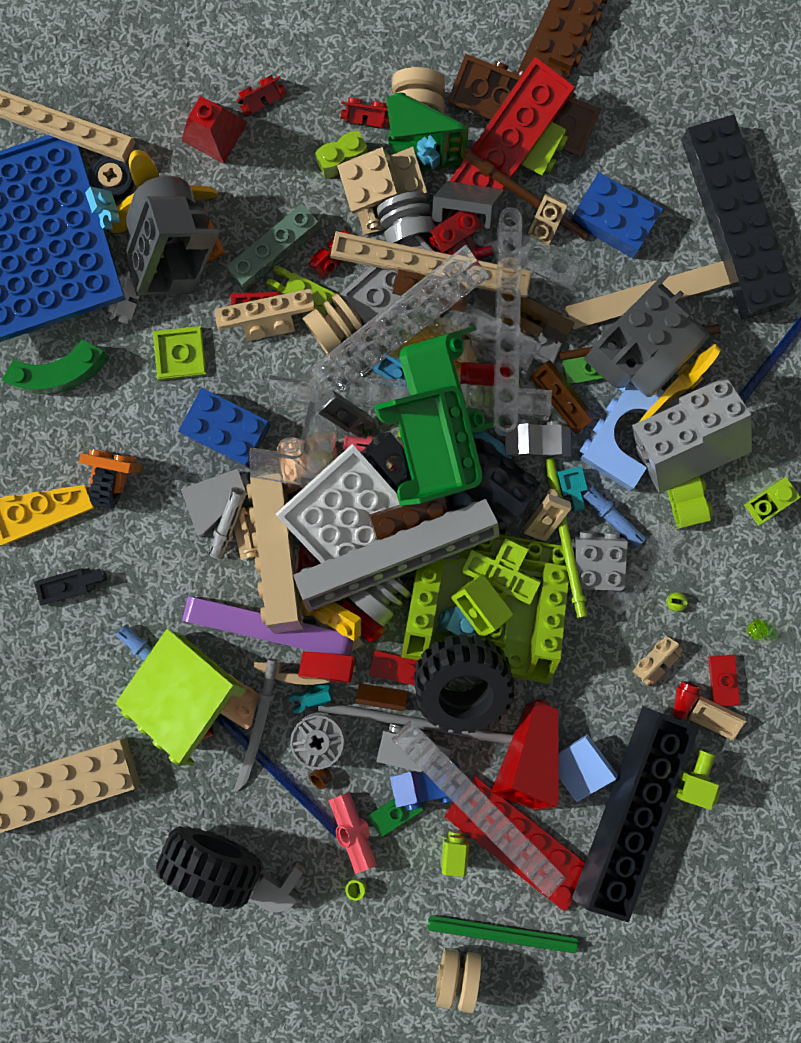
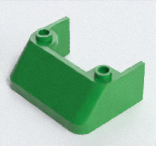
[400,325,503,434]

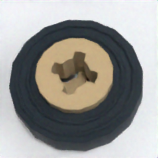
[90,156,135,201]

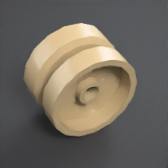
[391,67,446,114]
[436,948,481,1014]

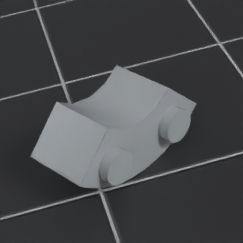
[505,420,571,458]

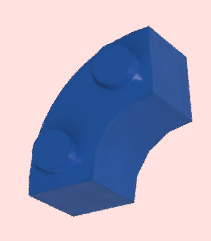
[390,763,464,811]

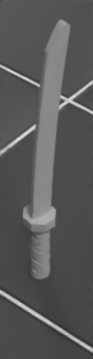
[234,658,278,791]

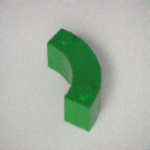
[1,339,110,394]

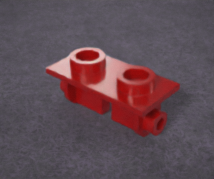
[236,74,287,116]
[341,97,389,128]
[429,210,482,253]
[308,230,351,279]
[459,362,511,389]

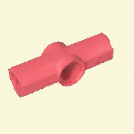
[329,792,377,874]

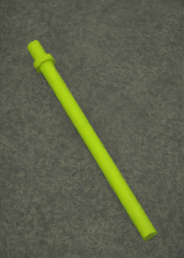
[544,458,587,619]

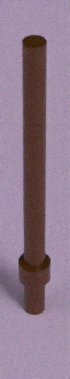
[463,149,589,240]

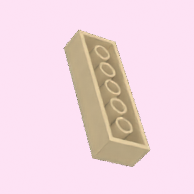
[247,471,304,634]
[0,737,141,833]

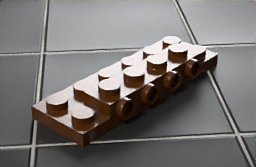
[518,0,608,80]
[447,53,601,157]

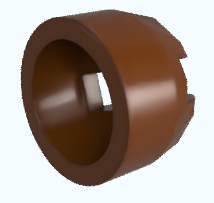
[309,768,331,790]

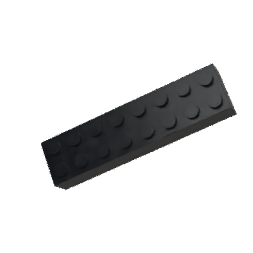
[681,114,797,320]
[572,706,699,923]

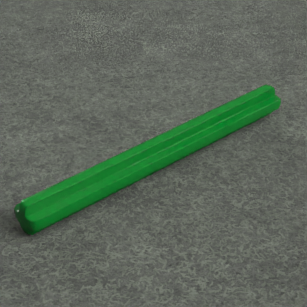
[427,915,578,954]

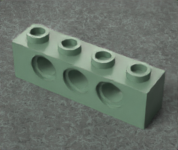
[226,204,320,292]

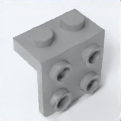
[573,531,628,591]

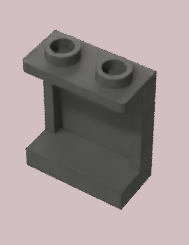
[432,181,507,229]

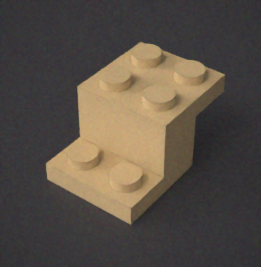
[337,147,429,214]

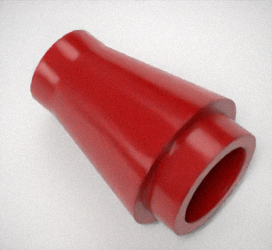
[672,680,701,720]

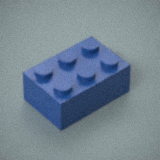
[571,172,663,259]
[178,387,271,469]

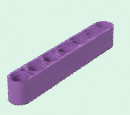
[182,596,354,656]

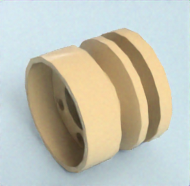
[302,293,367,361]

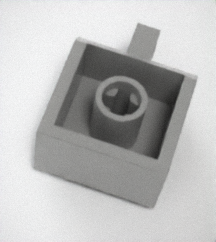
[376,723,451,772]

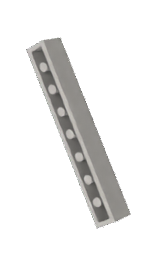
[293,499,499,612]

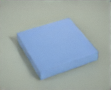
[558,734,618,802]

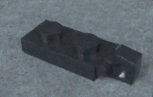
[34,568,107,606]

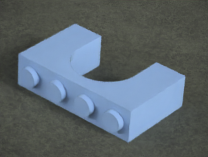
[580,383,679,491]

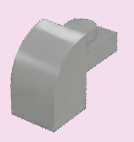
[249,863,306,912]

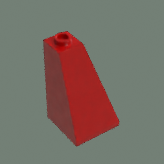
[182,96,247,164]
[491,699,559,811]

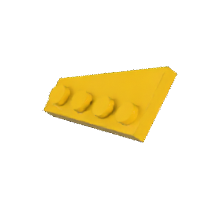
[0,485,96,546]

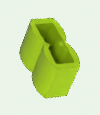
[315,131,368,178]
[667,476,713,529]
[441,830,470,877]

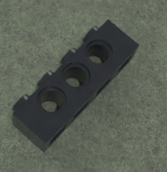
[360,432,453,512]

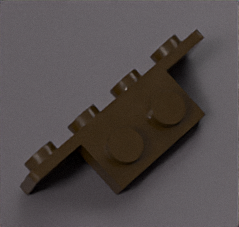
[477,289,575,343]

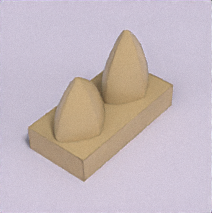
[523,489,571,542]

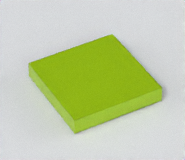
[153,326,207,380]

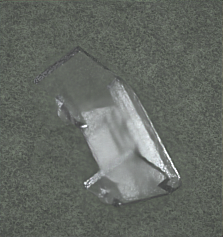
[249,375,340,486]

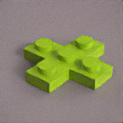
[462,537,541,605]

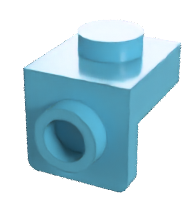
[437,606,476,637]

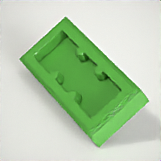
[562,357,604,385]

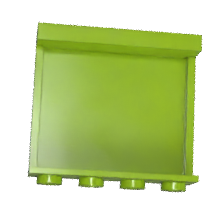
[115,629,246,766]

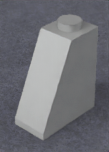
[181,469,250,537]

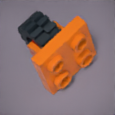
[79,449,143,509]

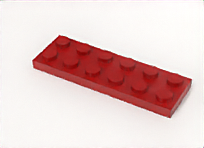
[450,57,576,189]
[444,775,585,912]

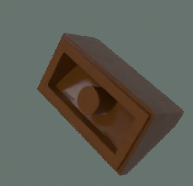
[355,683,408,711]

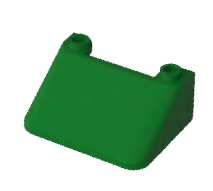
[386,92,469,171]
[374,386,482,506]

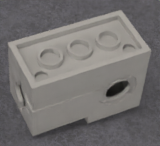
[632,376,752,494]

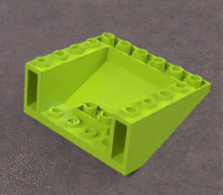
[401,535,569,684]

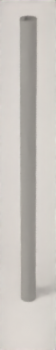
[318,703,513,744]

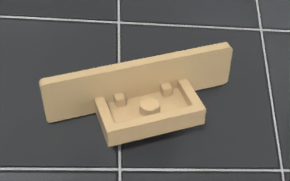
[215,289,315,341]

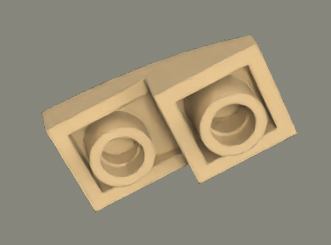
[527,194,568,246]

